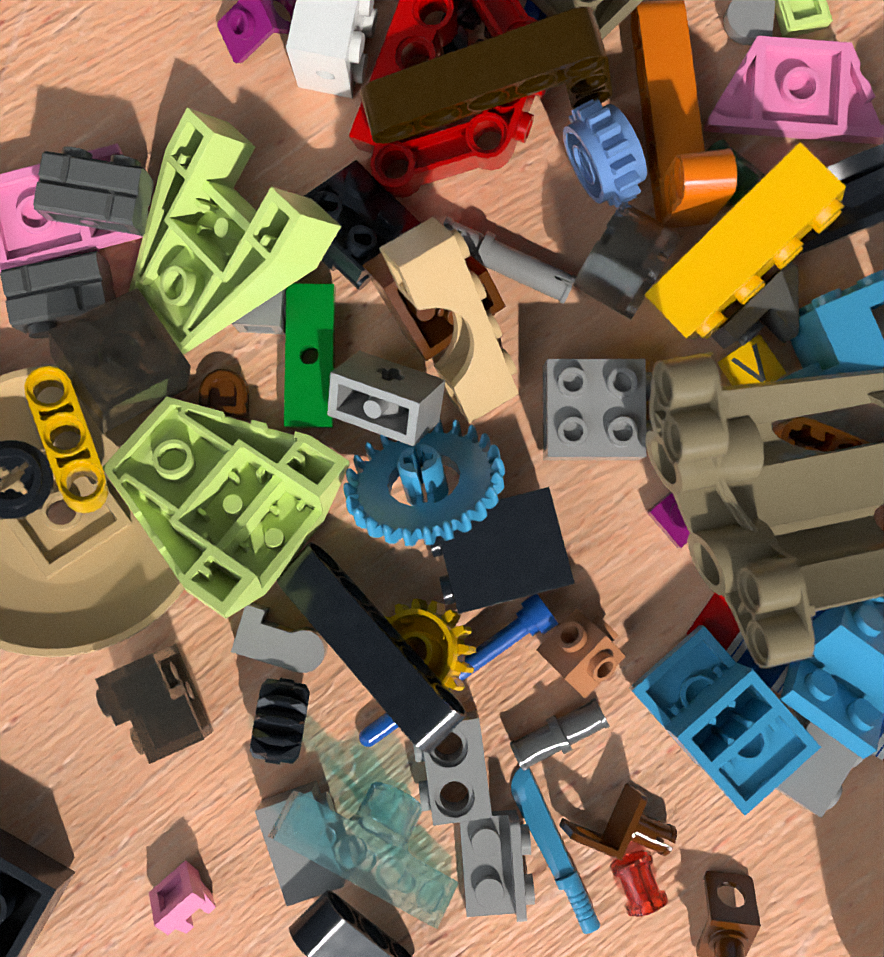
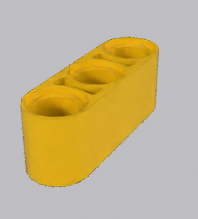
[24,366,108,513]

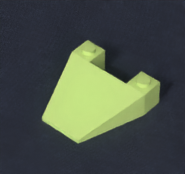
[127,107,341,354]

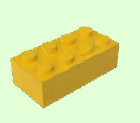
[644,142,846,340]

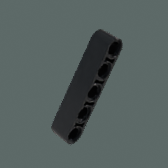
[277,542,467,753]

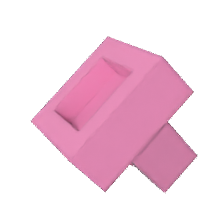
[149,860,216,935]

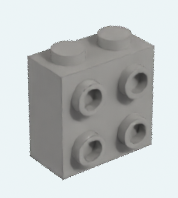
[543,359,653,460]

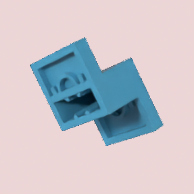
[779,269,884,380]
[780,596,884,759]
[629,625,821,816]

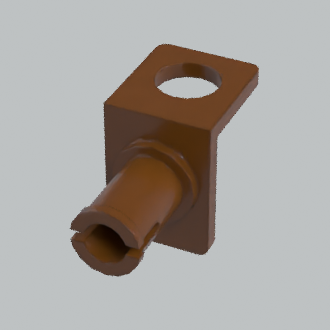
[559,783,677,861]
[696,871,761,957]

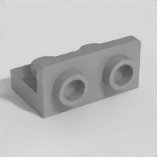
[460,810,535,922]

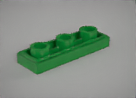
[284,284,336,428]

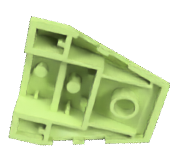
[102,396,350,619]

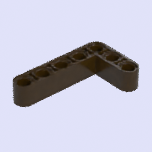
[359,7,612,144]

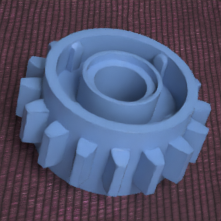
[563,99,647,208]

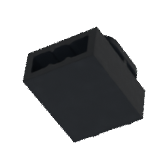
[430,487,575,614]

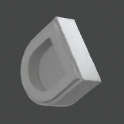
[723,0,775,45]

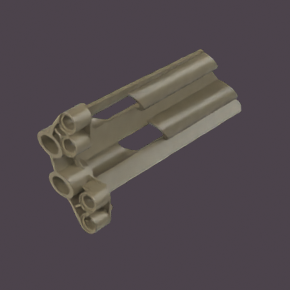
[645,353,884,668]

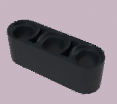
[289,890,412,957]

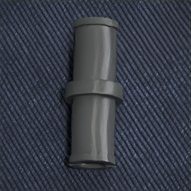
[510,698,610,771]

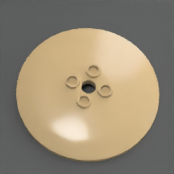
[0,365,185,657]

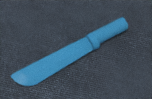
[511,767,600,934]

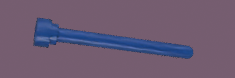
[359,594,559,747]

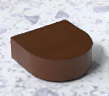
[199,369,249,418]

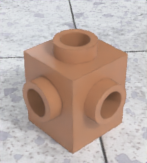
[536,608,626,698]

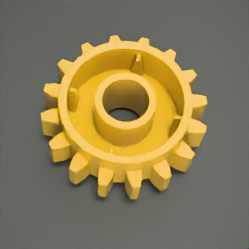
[384,598,476,691]

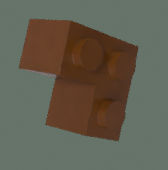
[362,252,506,361]

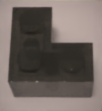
[95,644,214,764]

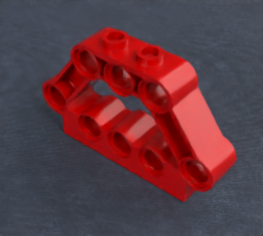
[349,0,546,198]

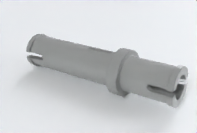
[443,216,577,304]

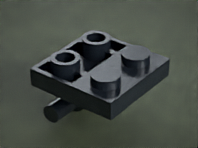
[304,160,421,290]

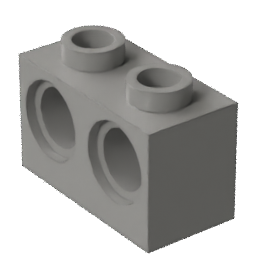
[413,711,492,826]

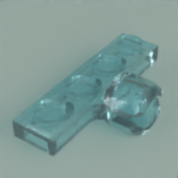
[268,781,459,929]

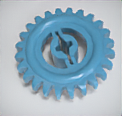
[343,419,505,546]

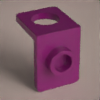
[217,0,296,63]

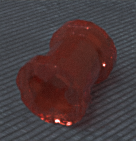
[610,850,669,917]

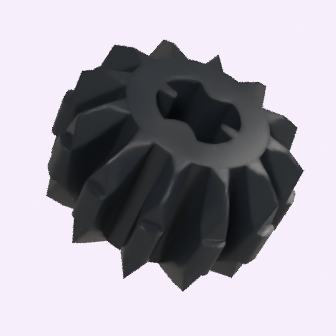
[250,678,310,765]

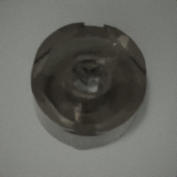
[574,201,682,320]

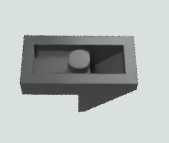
[711,261,799,349]

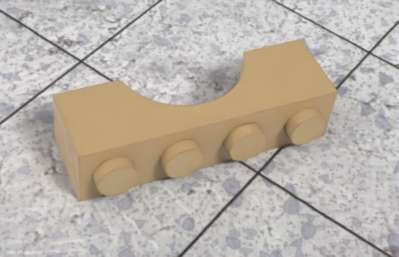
[380,217,519,423]

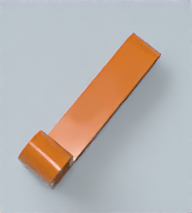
[631,0,737,230]

